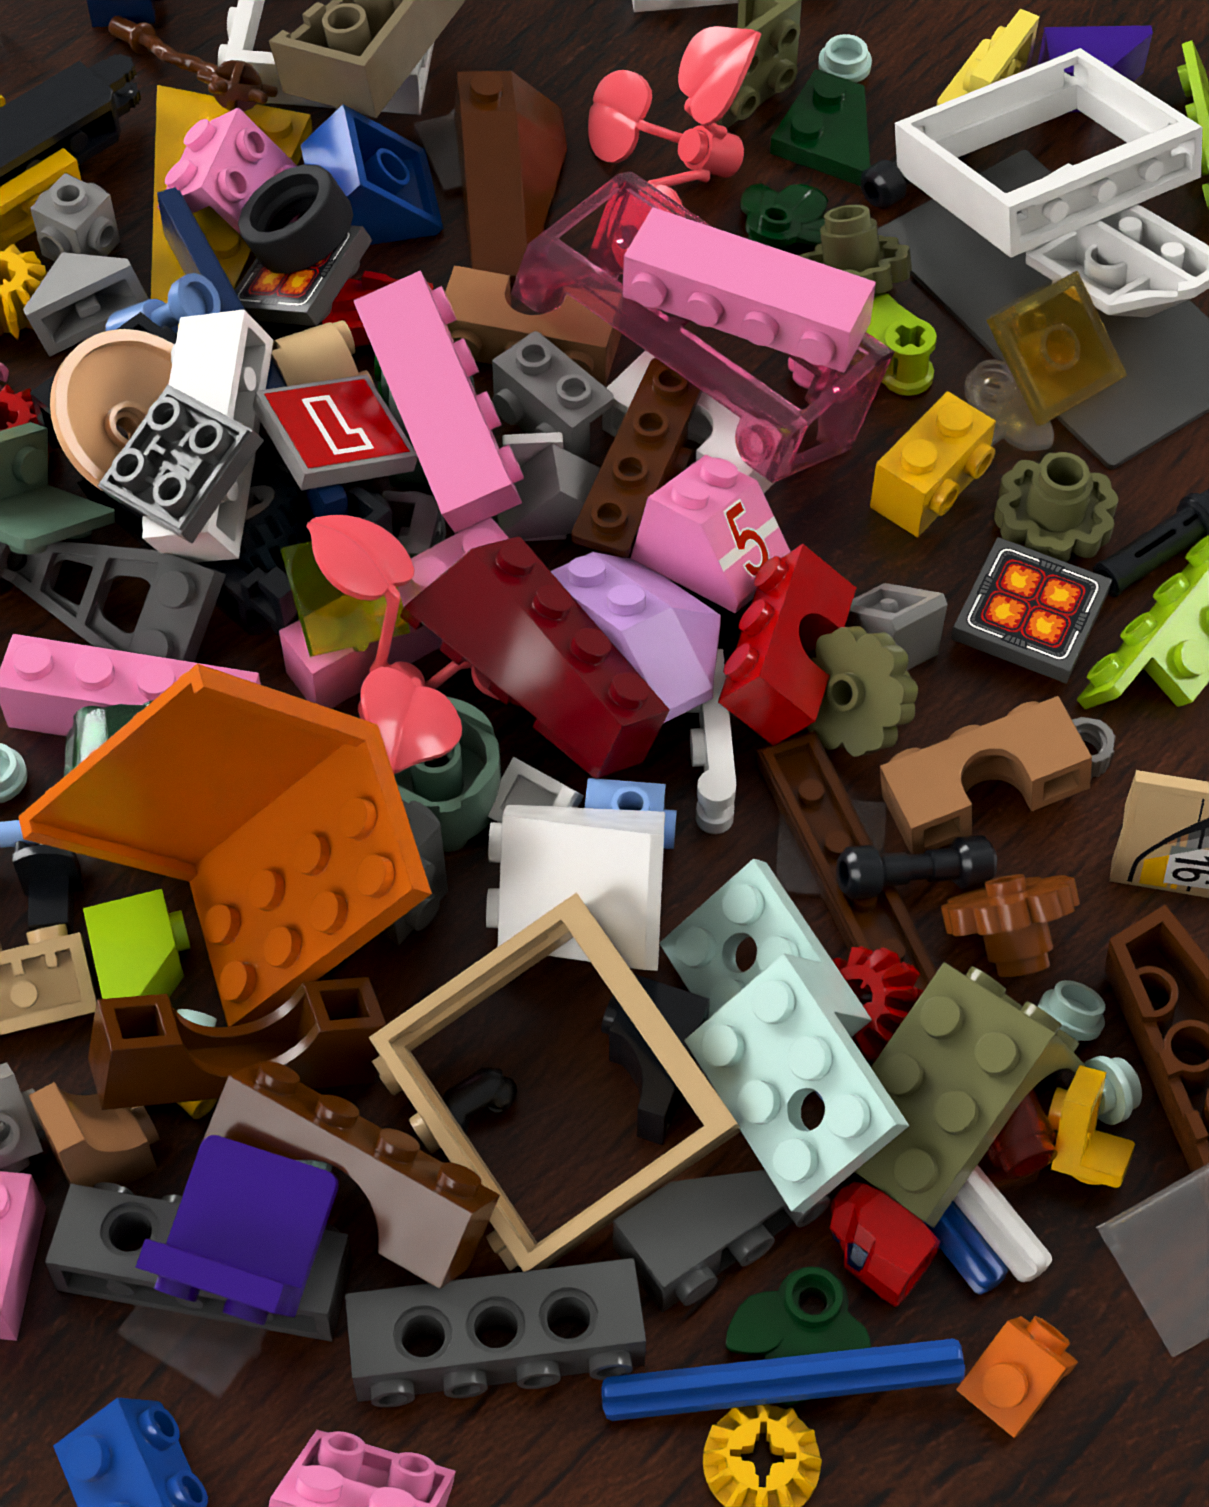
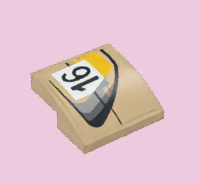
[1110,770,1209,898]

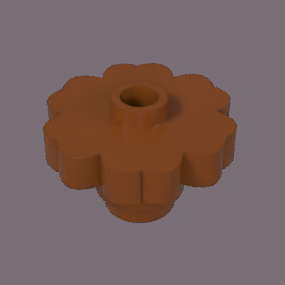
[941,874,1080,977]

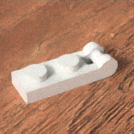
[687,649,736,834]

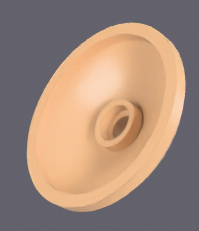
[50,329,174,490]

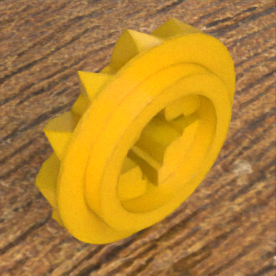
[703,1404,822,1507]

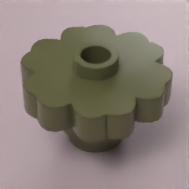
[799,205,912,295]
[994,452,1119,562]
[807,626,918,757]

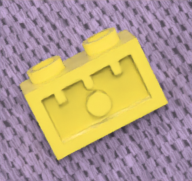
[937,9,1040,106]

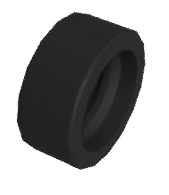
[238,164,354,274]

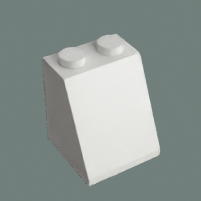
[486,805,665,971]

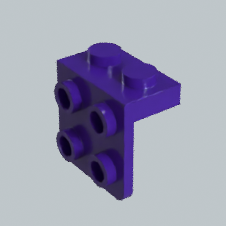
[135,1135,339,1326]

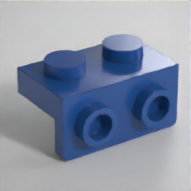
[53,1398,208,1507]

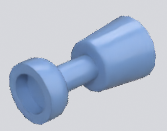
[106,273,221,334]

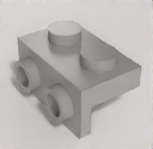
[492,331,614,462]

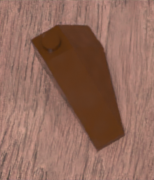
[454,71,567,283]

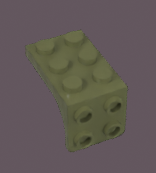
[854,962,1087,1228]

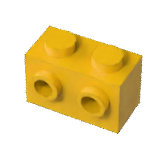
[870,391,996,538]

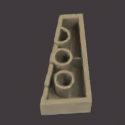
[269,0,466,118]

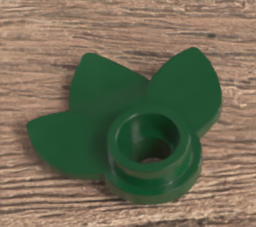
[740,183,828,252]
[726,1267,871,1407]

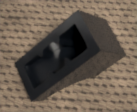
[601,974,710,1145]

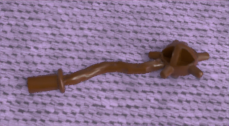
[108,15,278,112]

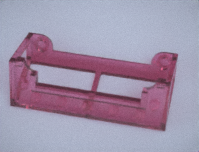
[511,171,895,483]

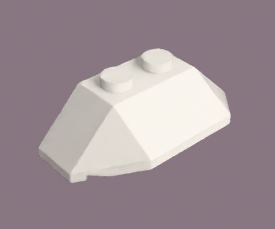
[1026,163,1209,317]

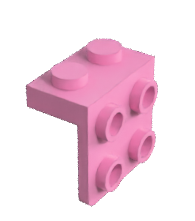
[157,107,300,234]

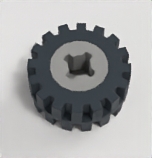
[231,471,315,574]

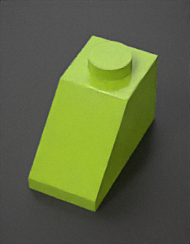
[83,889,191,999]

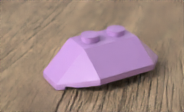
[550,552,721,723]

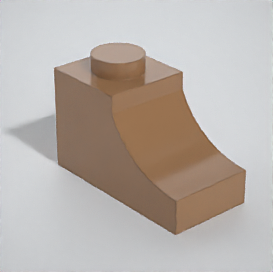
[28,1082,160,1187]

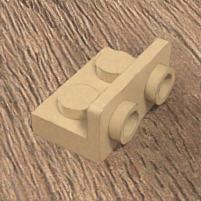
[0,924,97,1036]

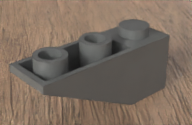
[613,1170,832,1313]

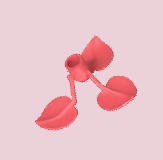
[588,26,762,265]
[306,515,499,775]

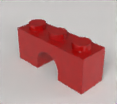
[718,544,856,746]

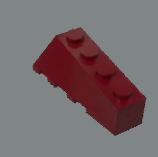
[400,536,670,779]

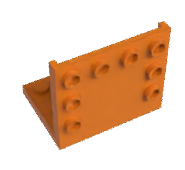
[18,663,432,1027]

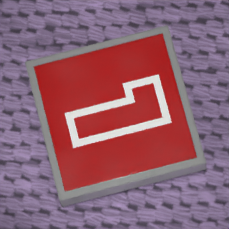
[253,375,418,490]

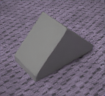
[23,252,149,357]
[497,443,600,539]
[845,583,948,670]

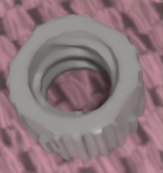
[1072,717,1116,779]

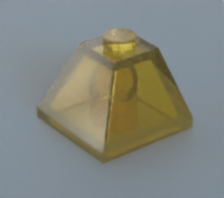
[986,270,1127,426]

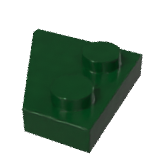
[770,69,870,186]

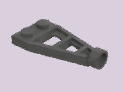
[0,541,226,663]

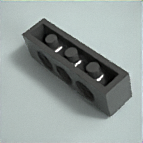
[45,1182,353,1342]
[345,1258,646,1407]

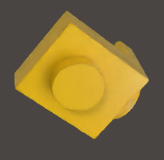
[1047,1065,1135,1188]

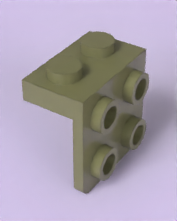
[716,0,802,128]

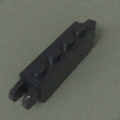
[0,53,141,186]

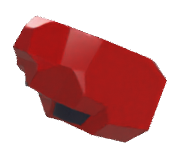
[830,1182,940,1307]

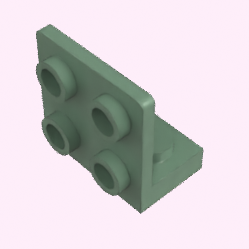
[0,422,115,554]

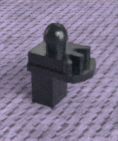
[12,841,84,935]

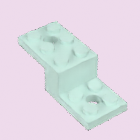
[659,859,909,1213]

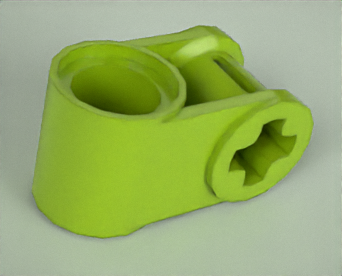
[850,292,937,396]

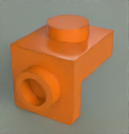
[956,1316,1078,1438]

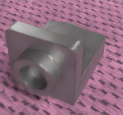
[382,491,446,558]

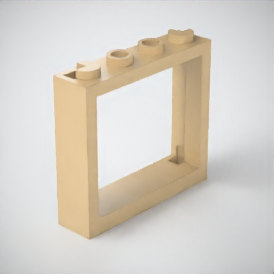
[369,892,741,1272]

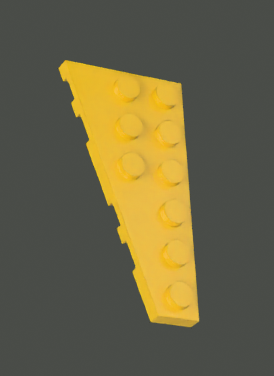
[151,85,312,334]

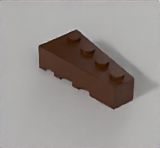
[1104,904,1209,1213]

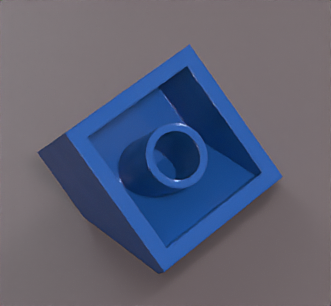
[301,104,444,245]

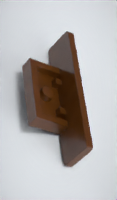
[571,358,707,558]

